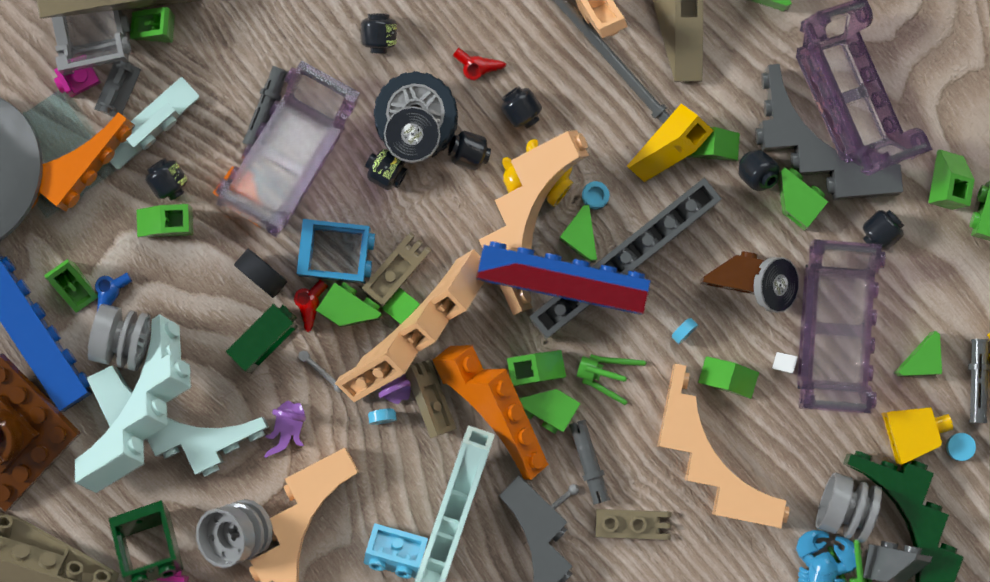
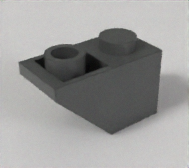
[863,541,932,582]

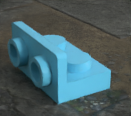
[364,523,428,579]

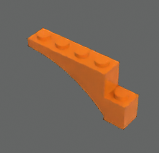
[31,112,135,211]
[433,345,549,480]

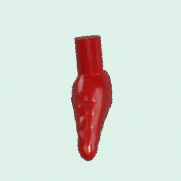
[453,48,507,81]
[294,279,328,333]

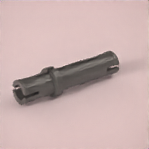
[242,66,289,149]
[968,339,990,423]
[569,419,610,505]

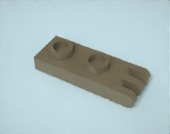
[362,232,432,307]
[406,360,456,438]
[595,509,671,540]

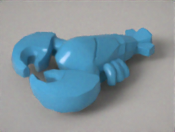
[796,530,856,582]

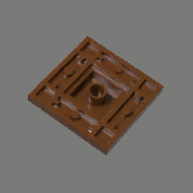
[0,354,81,512]

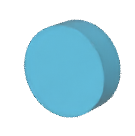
[582,181,610,210]
[672,318,698,344]
[368,408,397,425]
[946,433,976,461]

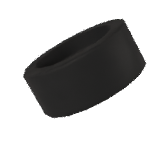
[234,248,287,298]

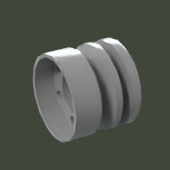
[88,304,151,371]
[816,472,882,543]
[196,499,273,568]

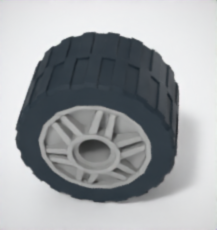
[373,71,458,157]

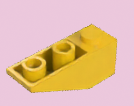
[627,103,714,182]

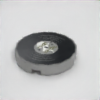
[384,106,440,163]
[754,257,799,313]

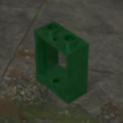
[225,303,298,374]
[108,500,184,582]

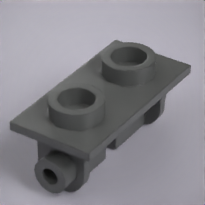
[94,60,141,117]

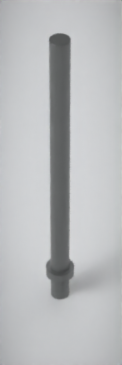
[553,0,670,124]

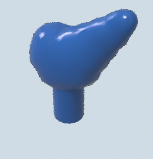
[95,272,133,311]

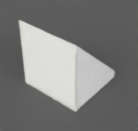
[772,352,798,374]

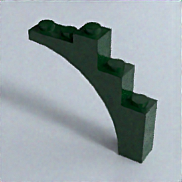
[843,450,964,582]

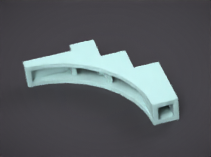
[75,314,191,493]
[87,366,269,477]
[415,425,495,582]

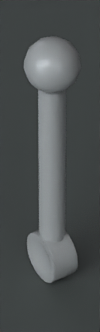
[298,351,343,393]
[550,484,579,509]

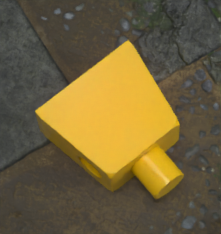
[882,407,953,464]

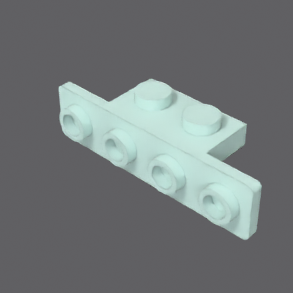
[110,77,199,170]

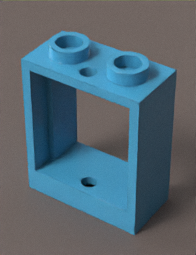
[297,219,375,284]

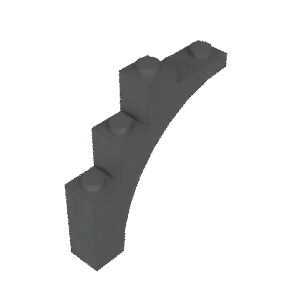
[755,64,903,201]
[499,475,573,582]

